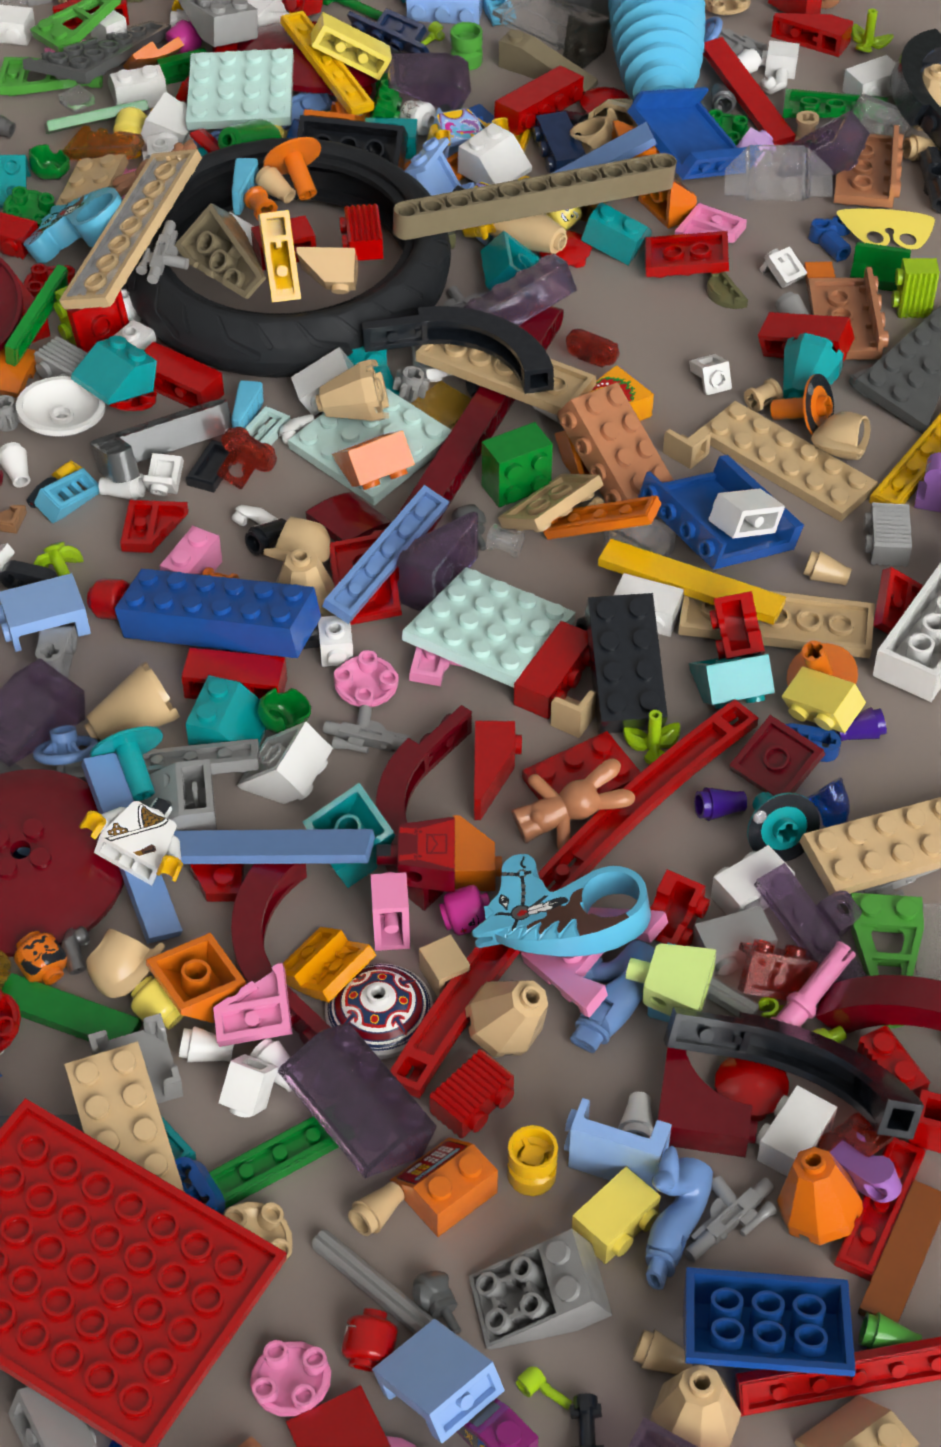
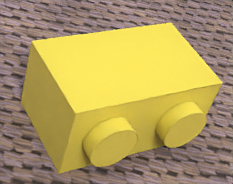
[781,666,866,733]
[572,1167,660,1265]

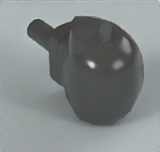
[451,504,488,551]
[412,1270,461,1335]

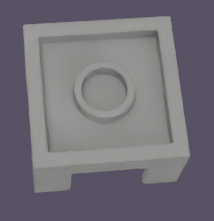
[88,1013,183,1104]

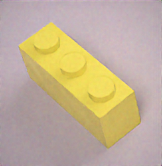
[311,12,392,80]

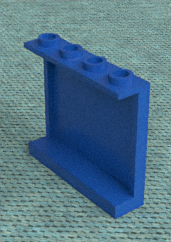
[627,87,762,180]
[638,455,804,570]

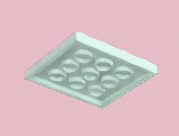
[186,48,294,130]
[288,388,452,506]
[402,567,576,688]

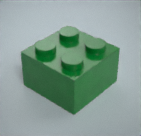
[482,422,553,508]

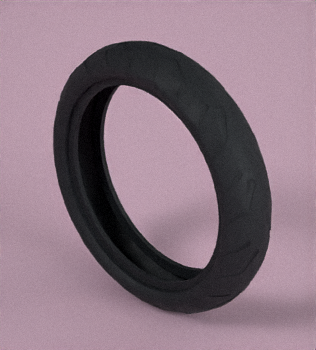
[124,138,451,378]

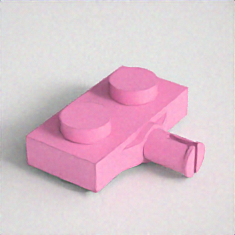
[409,647,464,686]

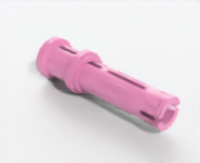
[771,941,856,1027]

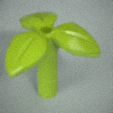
[852,8,893,52]
[33,542,84,576]
[623,710,680,765]

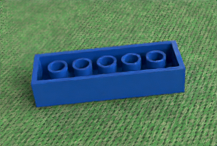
[115,568,321,658]

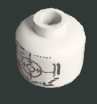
[399,99,437,136]

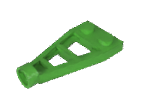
[30,0,122,52]
[0,57,103,96]
[849,893,924,1028]

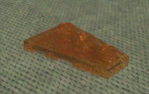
[62,125,145,161]

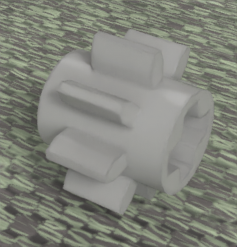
[392,366,430,402]
[0,395,21,432]

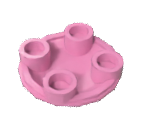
[334,650,399,707]
[250,1340,331,1416]

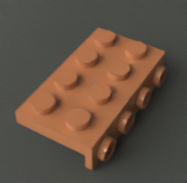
[833,125,904,208]
[807,267,889,360]
[557,382,674,503]

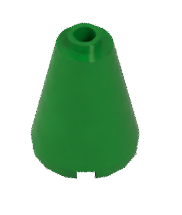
[218,119,282,149]

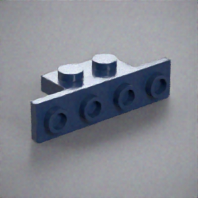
[347,8,433,63]

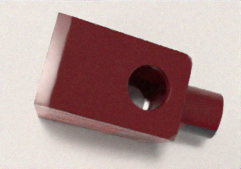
[377,817,455,892]

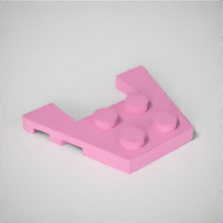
[520,907,668,1018]

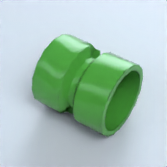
[450,22,483,71]

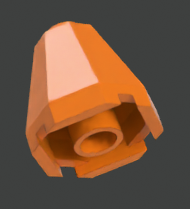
[777,1147,863,1245]

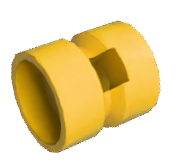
[507,1125,558,1196]

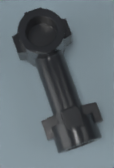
[570,1393,604,1447]

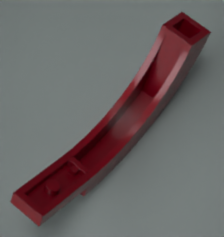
[376,705,472,911]
[231,864,336,1059]
[815,975,941,1034]

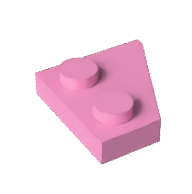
[675,203,747,243]
[213,963,293,1047]

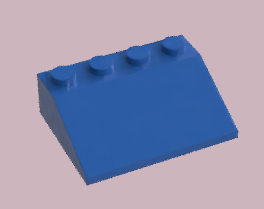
[683,1267,856,1377]

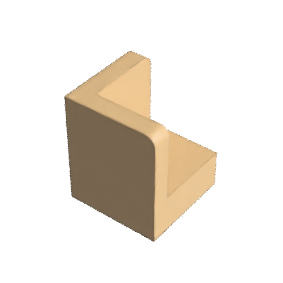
[663,427,711,469]
[551,690,596,738]
[419,934,470,997]

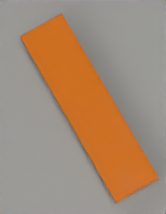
[543,495,662,540]

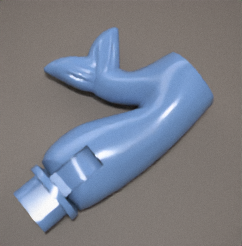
[570,940,655,1053]
[645,1146,713,1290]

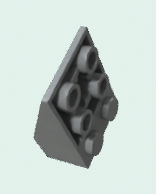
[178,0,258,47]
[139,759,217,831]
[469,1229,612,1350]

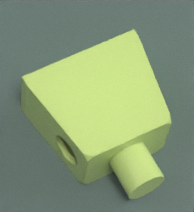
[626,944,716,1016]

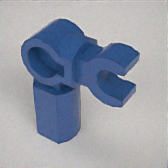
[808,215,851,262]

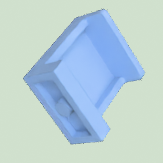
[404,137,475,196]
[0,573,91,652]
[564,1098,672,1192]
[372,1318,505,1444]

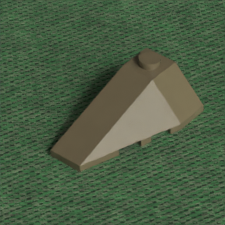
[499,29,598,94]
[175,203,267,299]

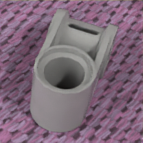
[35,625,77,684]

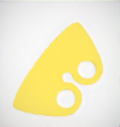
[837,208,935,249]

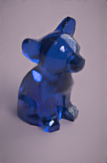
[807,777,850,827]

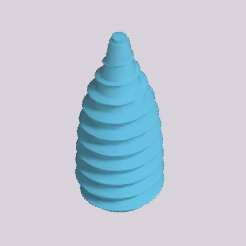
[608,0,705,100]

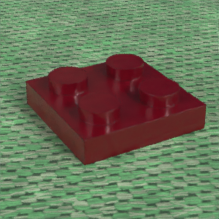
[729,715,825,796]

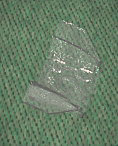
[725,145,833,201]

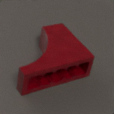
[658,1047,758,1158]

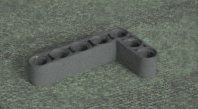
[90,399,232,483]

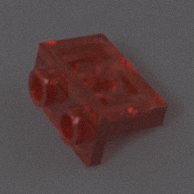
[738,939,818,1000]

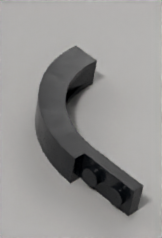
[890,29,941,150]
[362,306,554,394]
[664,1007,924,1140]

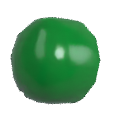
[29,144,70,180]
[257,688,312,733]

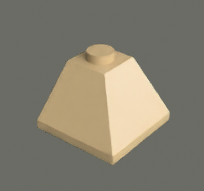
[296,247,358,294]

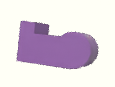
[914,452,941,512]
[830,1129,902,1203]

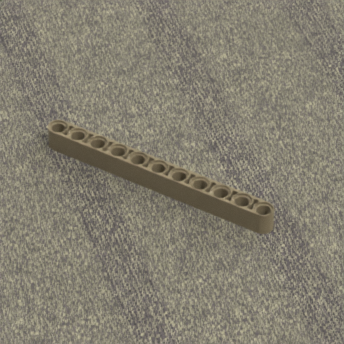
[393,153,677,240]

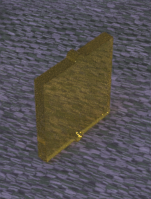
[411,381,472,429]

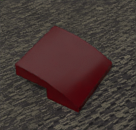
[306,492,392,542]

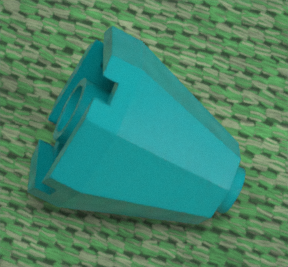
[783,333,844,399]

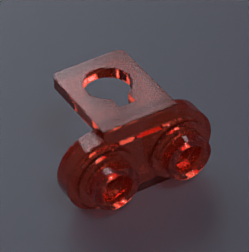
[566,329,620,368]
[217,427,277,489]
[817,1112,894,1157]

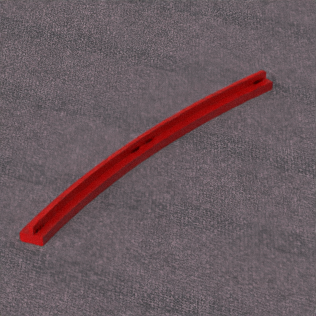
[386,699,759,1100]

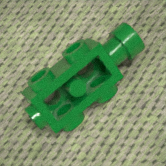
[370,73,403,118]

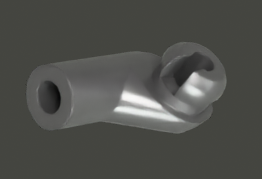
[61,926,90,975]

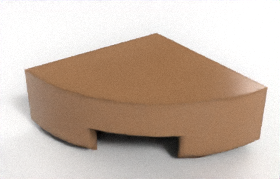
[0,505,27,534]

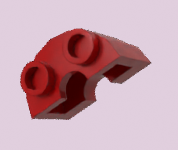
[709,591,765,660]
[650,869,710,946]

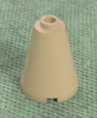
[489,214,567,254]
[84,662,180,741]

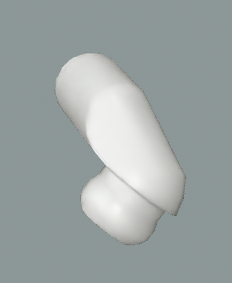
[761,68,788,94]
[279,414,315,444]
[232,505,278,526]

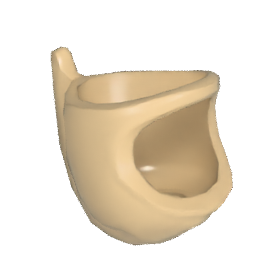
[570,107,618,154]
[810,411,871,460]
[263,516,331,564]
[86,928,165,998]

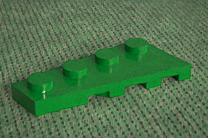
[782,89,888,119]

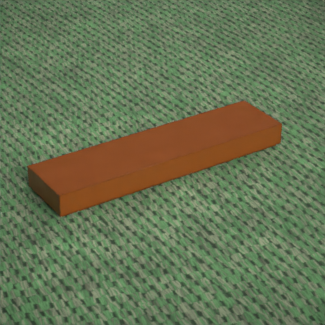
[858,1180,941,1323]

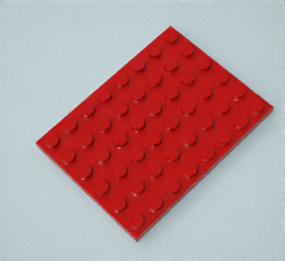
[0,1098,287,1447]

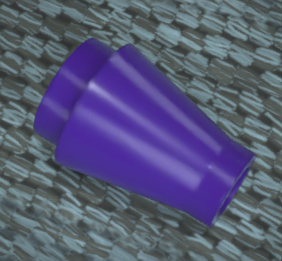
[837,707,887,741]
[694,787,747,821]

